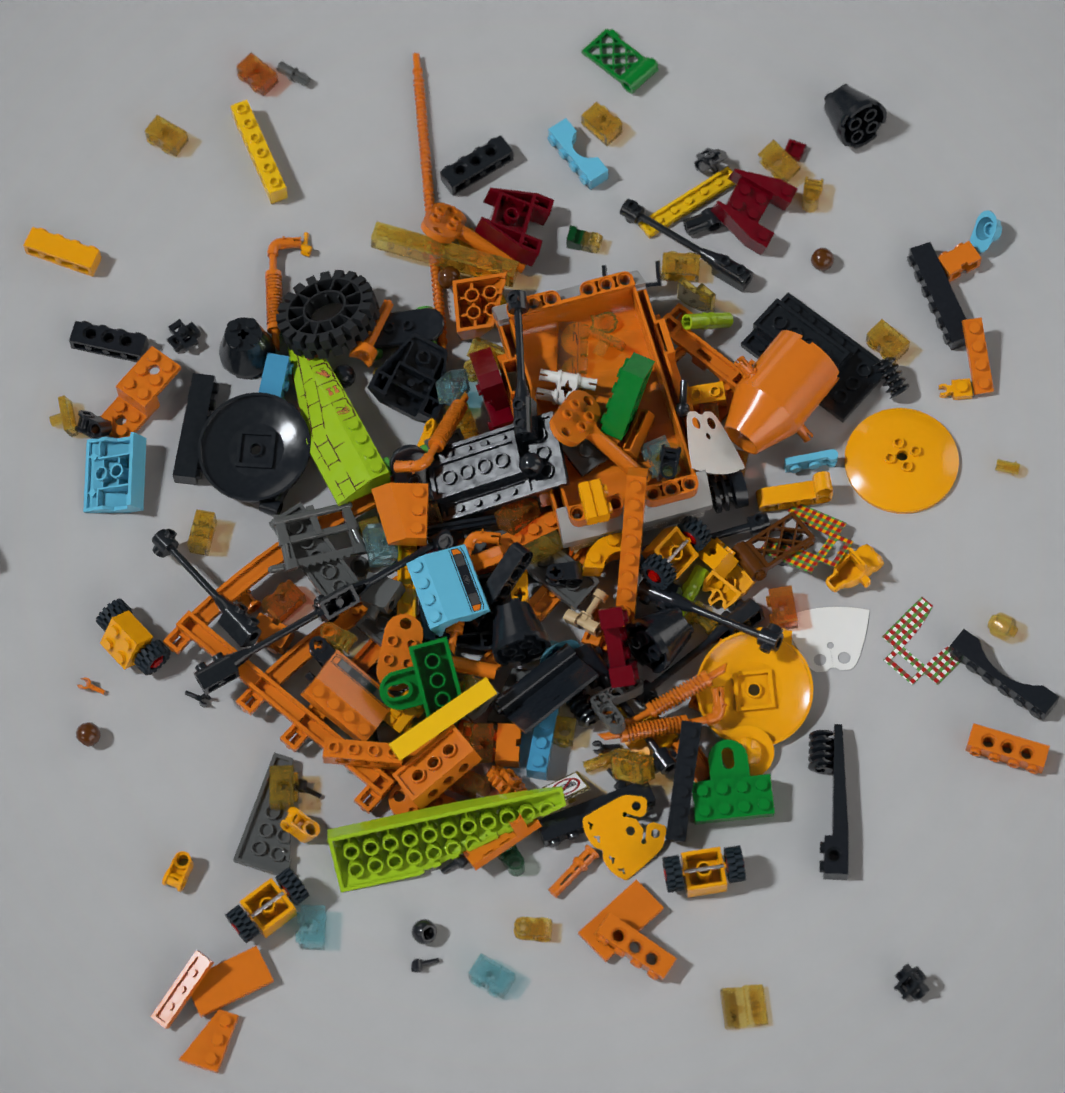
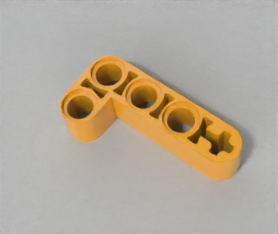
[755,471,833,512]

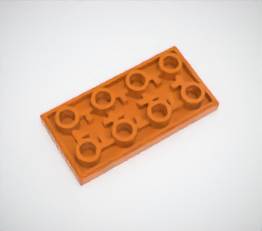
[578,880,664,963]
[191,945,274,1018]

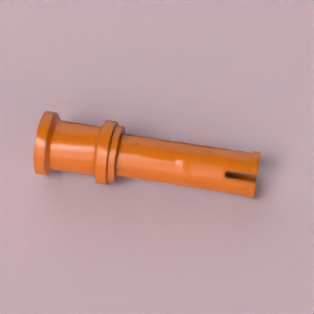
[548,845,600,898]

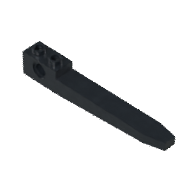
[819,724,849,880]

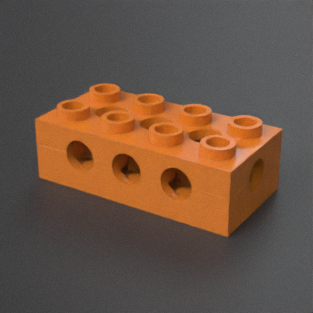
[392,724,482,809]

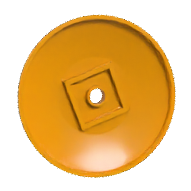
[844,408,959,514]
[696,632,814,745]

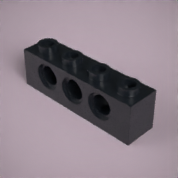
[440,135,514,196]
[69,321,149,362]

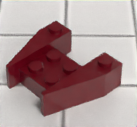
[711,169,798,255]
[474,187,554,267]
[469,347,514,431]
[598,605,639,688]

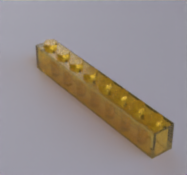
[371,221,519,288]

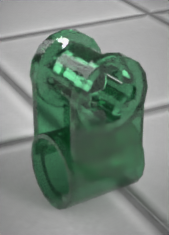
[497,844,525,876]

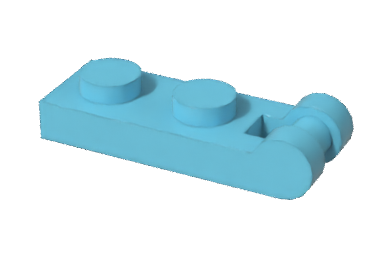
[784,449,838,473]

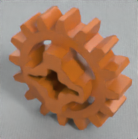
[486,764,527,794]

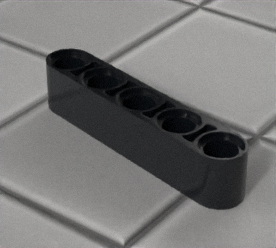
[466,542,533,632]

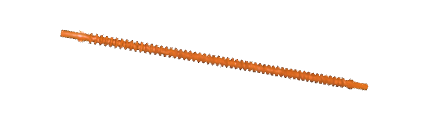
[413,53,448,361]

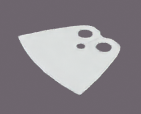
[687,411,745,474]
[784,607,870,672]

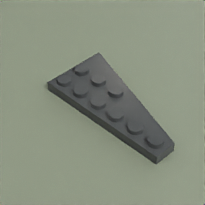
[233,752,293,876]

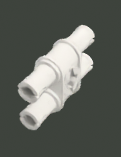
[536,368,597,405]

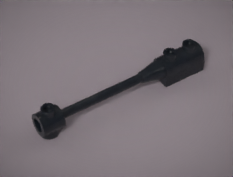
[619,198,753,292]
[507,290,538,442]
[619,512,770,571]
[152,528,262,647]
[314,528,454,620]
[637,578,783,654]
[193,594,339,695]
[633,598,765,707]
[574,643,677,775]

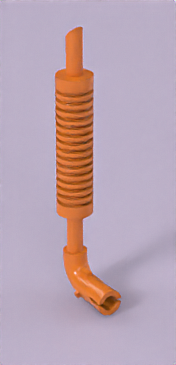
[265,236,301,351]
[394,391,469,474]
[446,529,501,655]
[601,663,727,725]
[597,686,727,743]

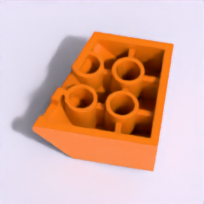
[452,272,508,341]
[371,483,429,546]

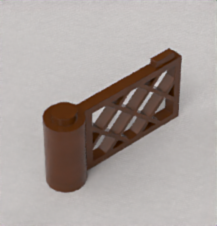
[732,512,816,581]

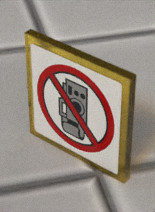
[542,771,591,804]

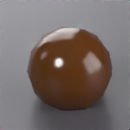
[811,248,834,271]
[438,266,461,289]
[76,722,100,747]

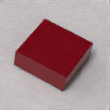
[783,138,807,162]

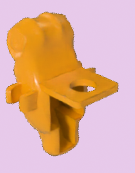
[825,544,884,592]

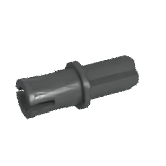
[276,61,311,86]

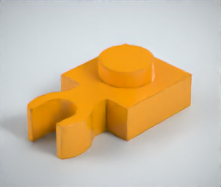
[938,378,973,400]

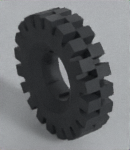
[276,270,380,359]

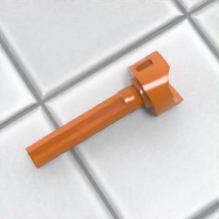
[349,299,394,367]

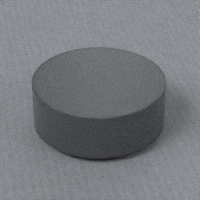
[350,557,370,577]

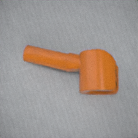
[77,677,105,695]

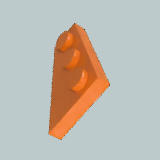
[179,1009,239,1074]

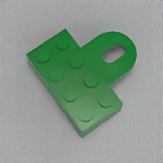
[600,352,655,441]
[379,637,461,717]
[692,739,775,825]

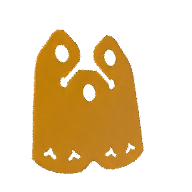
[583,795,666,880]

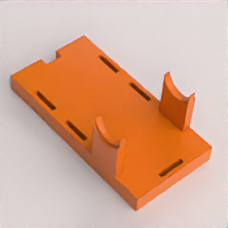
[462,813,542,870]

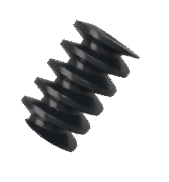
[872,357,910,399]
[566,688,600,728]
[808,730,834,774]

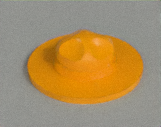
[722,725,774,776]

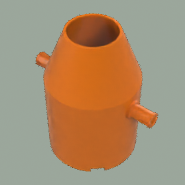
[724,330,840,455]

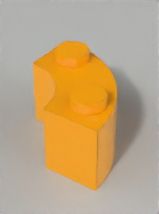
[582,533,622,577]

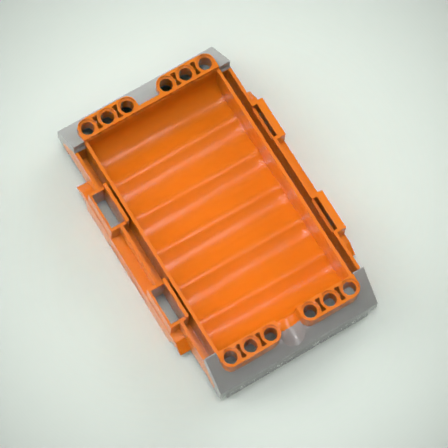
[492,270,713,551]

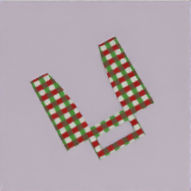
[882,597,961,685]

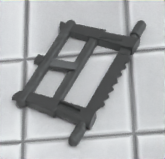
[268,502,383,573]

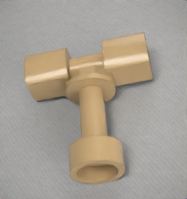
[563,588,609,637]

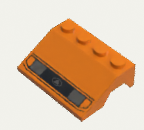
[300,649,395,741]

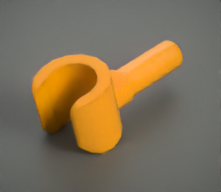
[301,232,312,257]

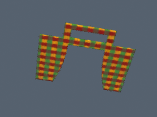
[761,504,854,573]

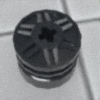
[707,469,749,514]

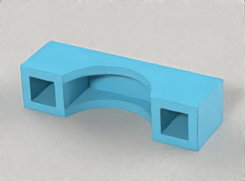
[548,118,608,190]

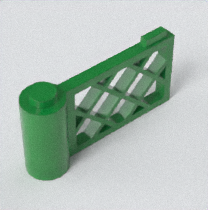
[582,28,658,94]

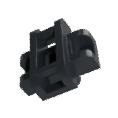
[694,148,728,174]
[167,319,201,352]
[894,964,930,1001]

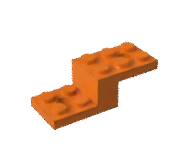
[100,346,181,438]

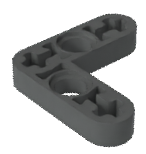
[590,678,644,734]

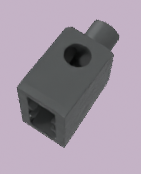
[361,571,406,621]

